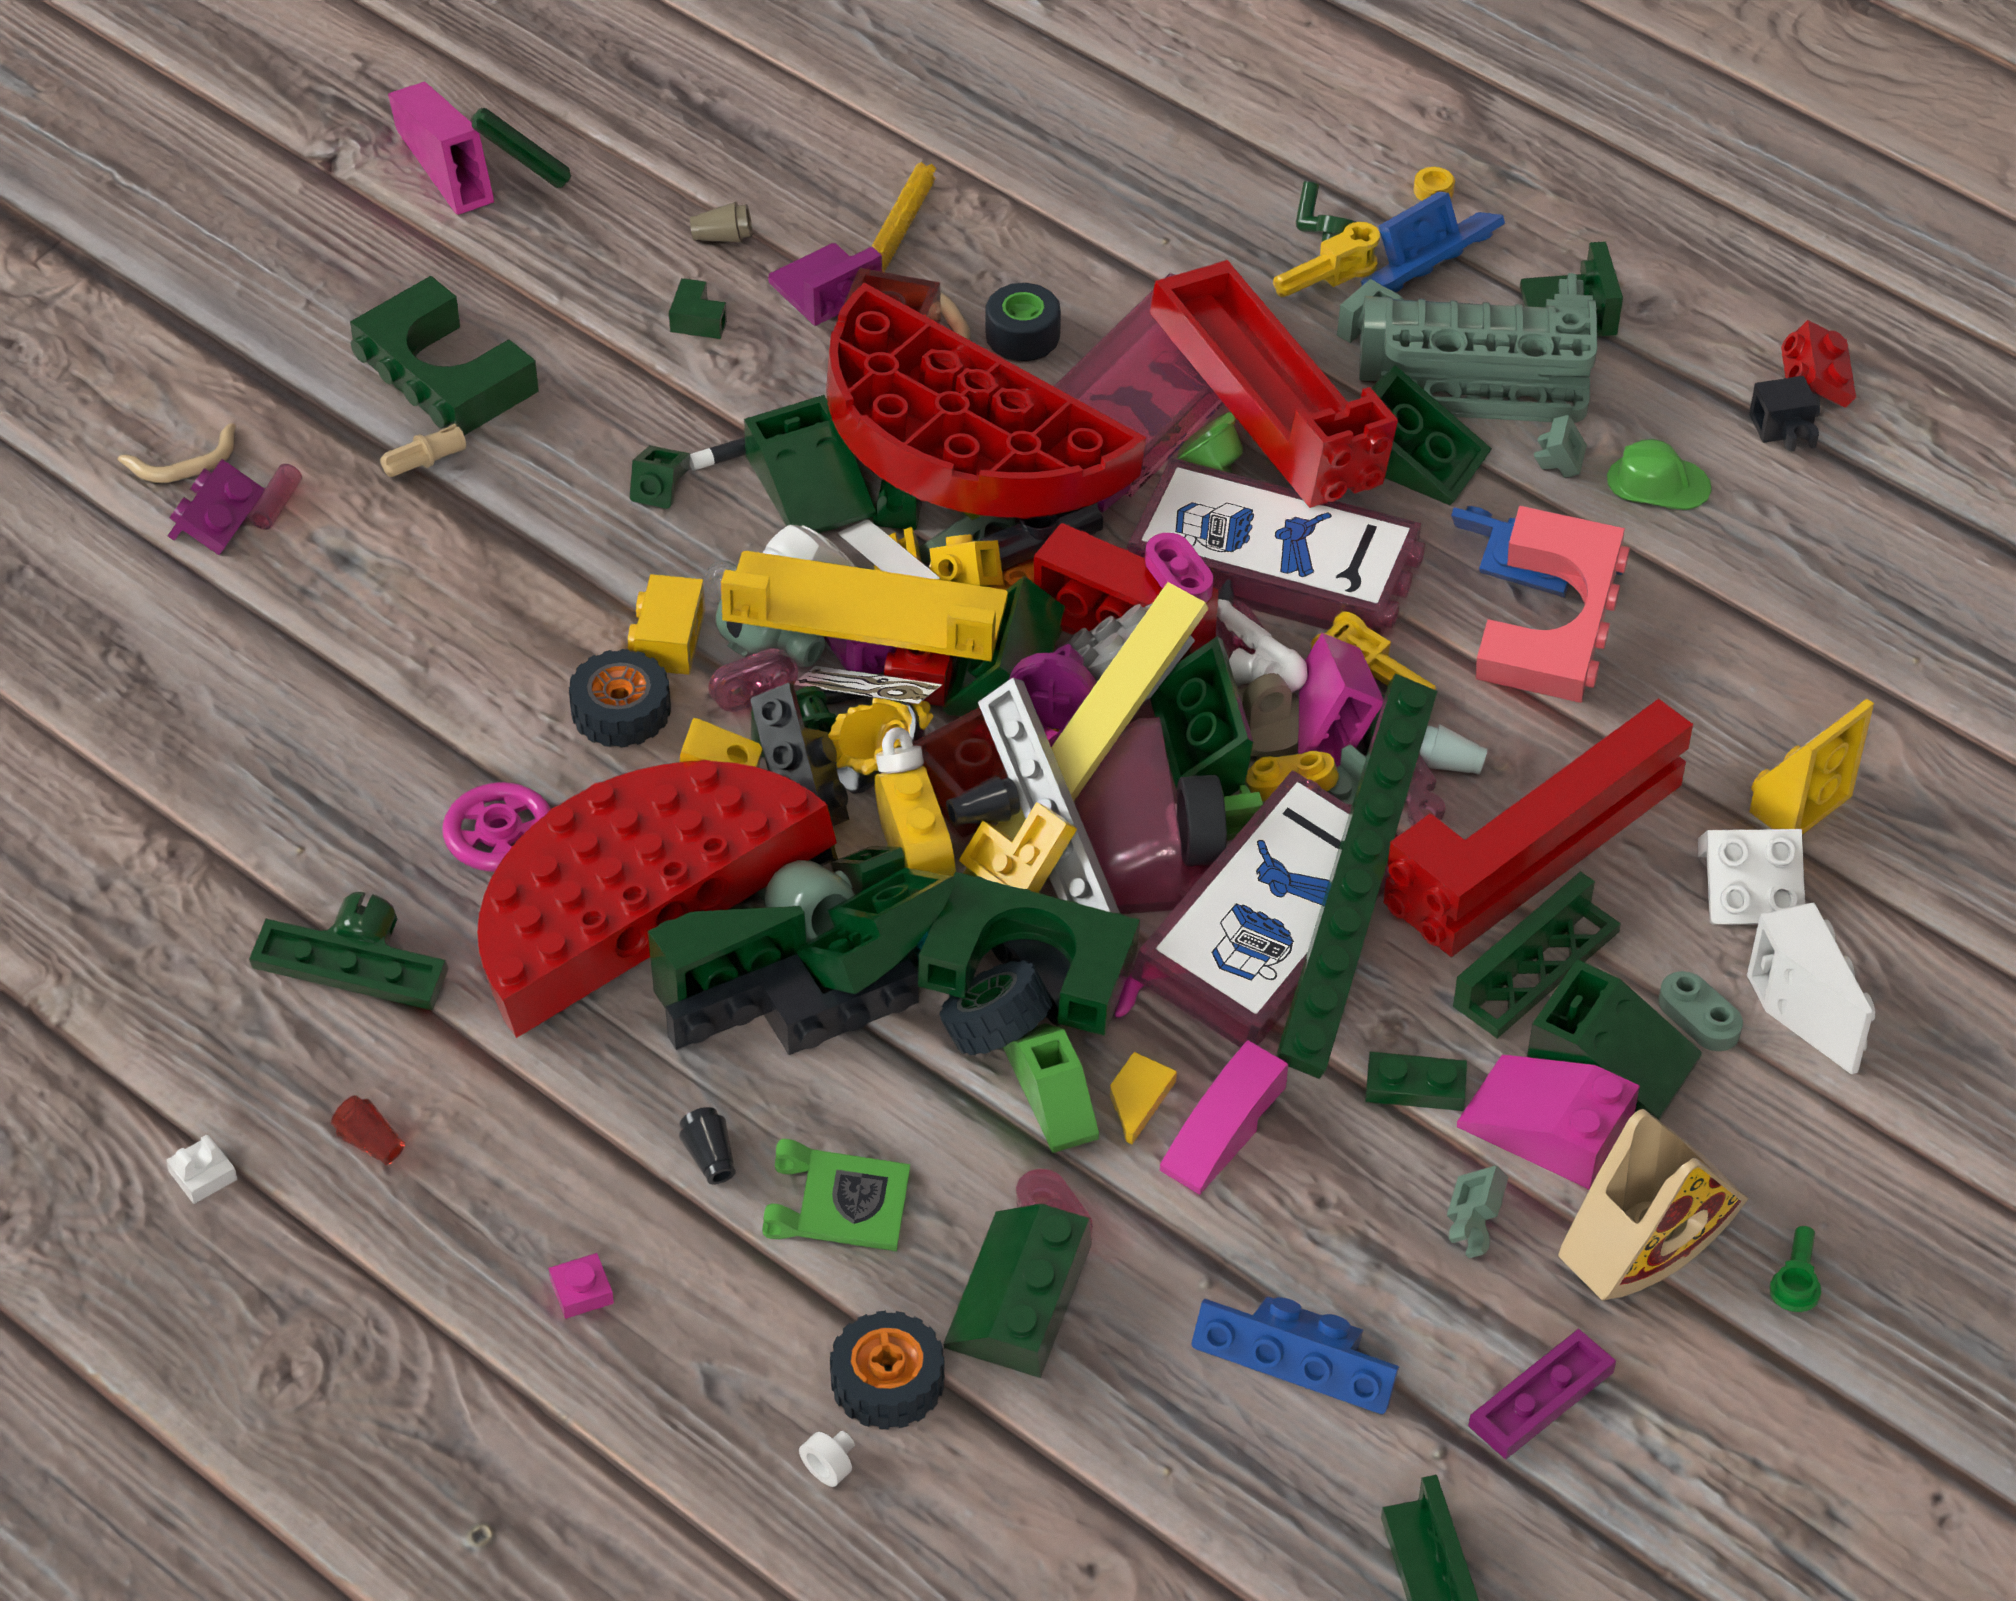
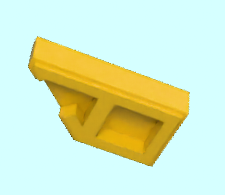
[1110,1052,1177,1144]

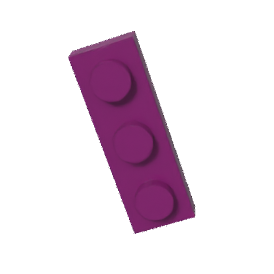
[1468,1328,1616,1460]

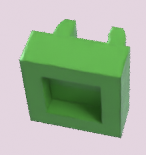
[1222,785,1263,841]

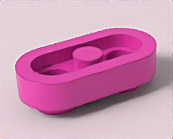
[1145,532,1213,602]

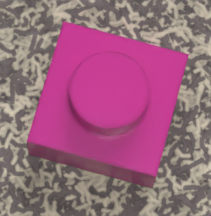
[548,1253,614,1319]

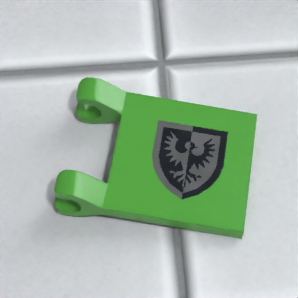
[762,1139,911,1251]

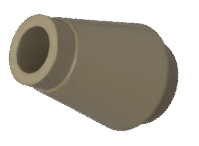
[690,202,752,243]

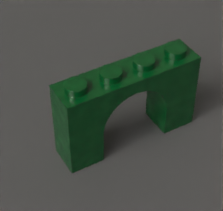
[350,276,539,436]
[918,872,1140,1036]

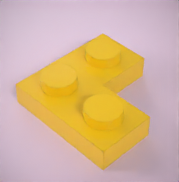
[958,802,1077,893]

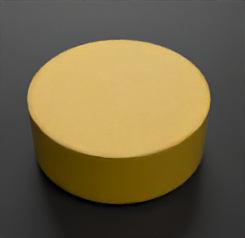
[1413,167,1455,201]

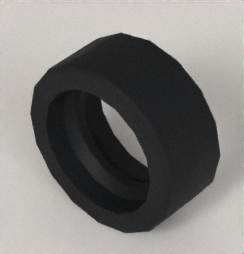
[1177,775,1227,866]

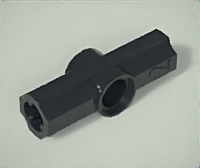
[979,503,1103,571]

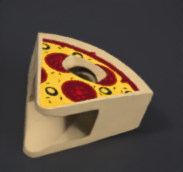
[1558,1109,1749,1301]

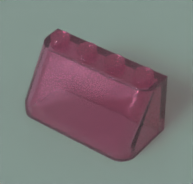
[1074,717,1182,914]

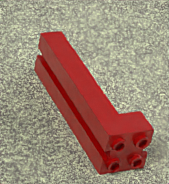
[1150,260,1398,508]
[1383,698,1693,957]

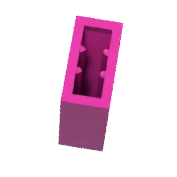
[1298,633,1384,767]

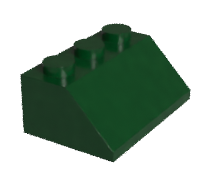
[942,576,1065,718]
[1150,636,1254,797]
[943,1203,1092,1378]

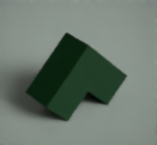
[669,278,727,339]

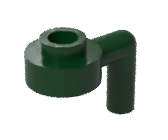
[1296,181,1356,242]

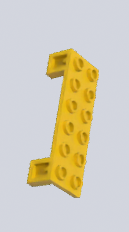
[721,551,1008,661]

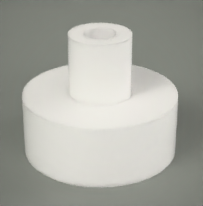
[799,1431,855,1487]

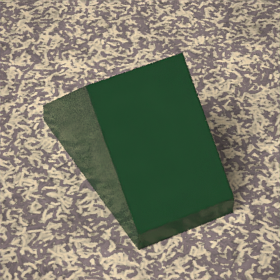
[831,846,905,895]

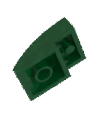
[796,868,956,994]

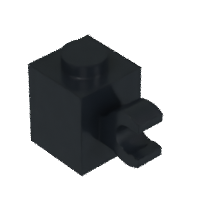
[1749,376,1820,452]

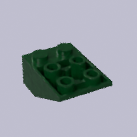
[744,395,876,533]
[1527,959,1702,1120]

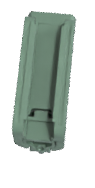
[1359,273,1597,423]

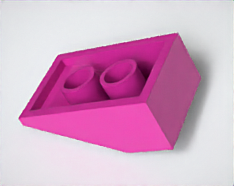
[1457,1054,1640,1190]

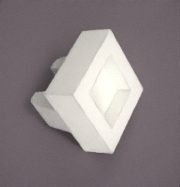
[166,1135,237,1204]

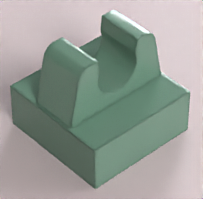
[1534,415,1587,478]

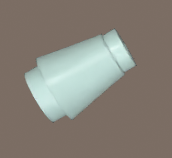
[1418,724,1487,775]

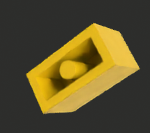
[628,574,705,675]

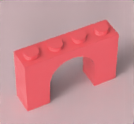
[1476,506,1630,703]

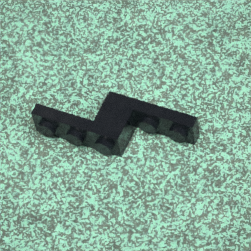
[665,954,919,1055]

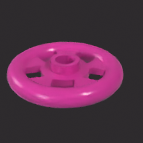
[442,782,551,872]

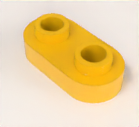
[1246,751,1339,802]

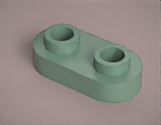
[1658,971,1743,1051]

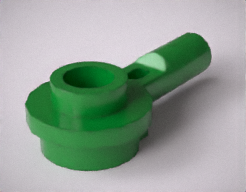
[1769,1226,1821,1312]

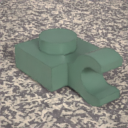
[1447,1165,1509,1258]

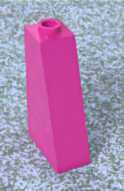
[388,81,494,215]

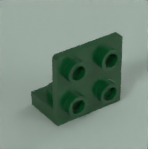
[1520,241,1623,336]

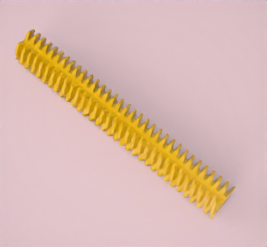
[871,162,936,276]

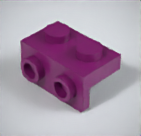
[167,459,265,555]

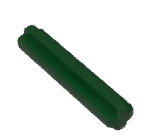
[470,107,571,188]

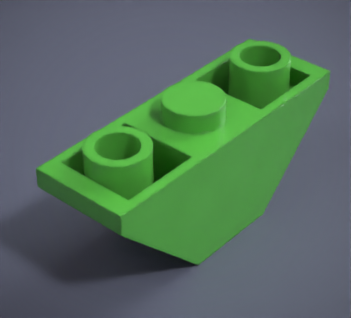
[1003,1023,1099,1153]

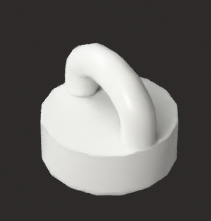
[876,727,924,774]

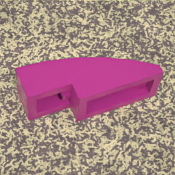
[1159,1040,1288,1195]

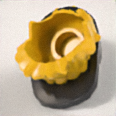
[828,698,934,794]

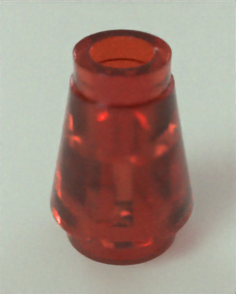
[330,1095,405,1165]

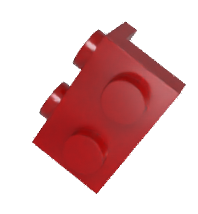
[1781,320,1856,408]

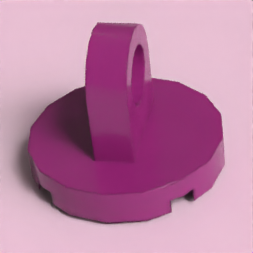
[1009,644,1097,733]

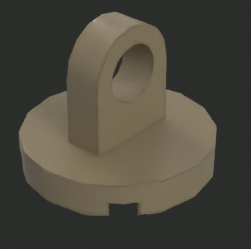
[1238,673,1299,760]

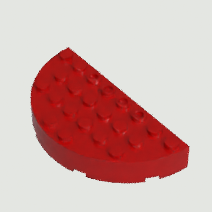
[826,282,1146,519]
[477,760,837,1038]

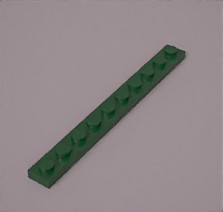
[1276,673,1438,1079]

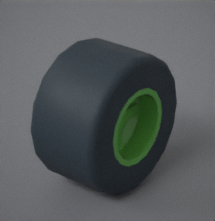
[985,282,1061,361]

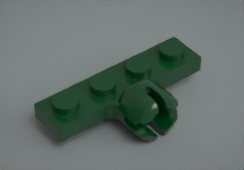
[249,892,449,1010]

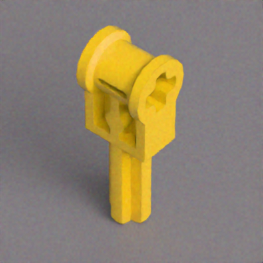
[1273,222,1380,297]
[1311,612,1436,690]

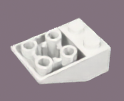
[1747,902,1875,1074]

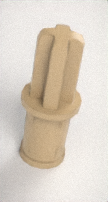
[380,424,466,477]

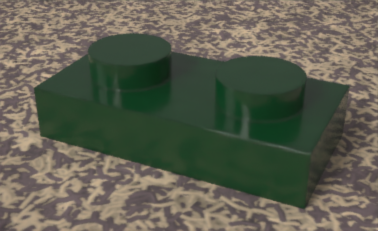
[1365,1051,1467,1111]

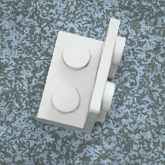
[1698,829,1805,925]

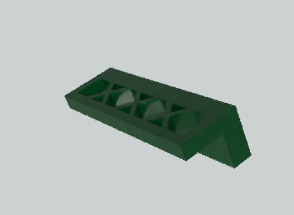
[1453,871,1621,1039]
[1381,1475,1479,1601]

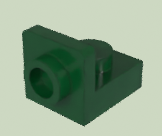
[629,445,691,509]

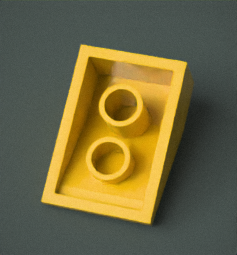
[1749,699,1874,835]

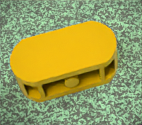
[875,765,956,876]

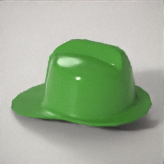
[1175,412,1243,480]
[1607,439,1712,510]

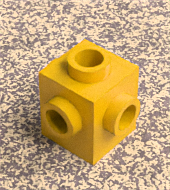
[929,534,1004,587]

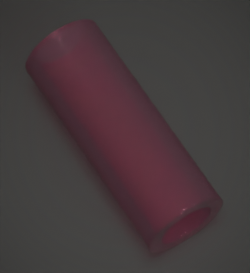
[248,464,302,530]

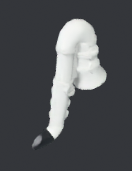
[1217,579,1308,693]

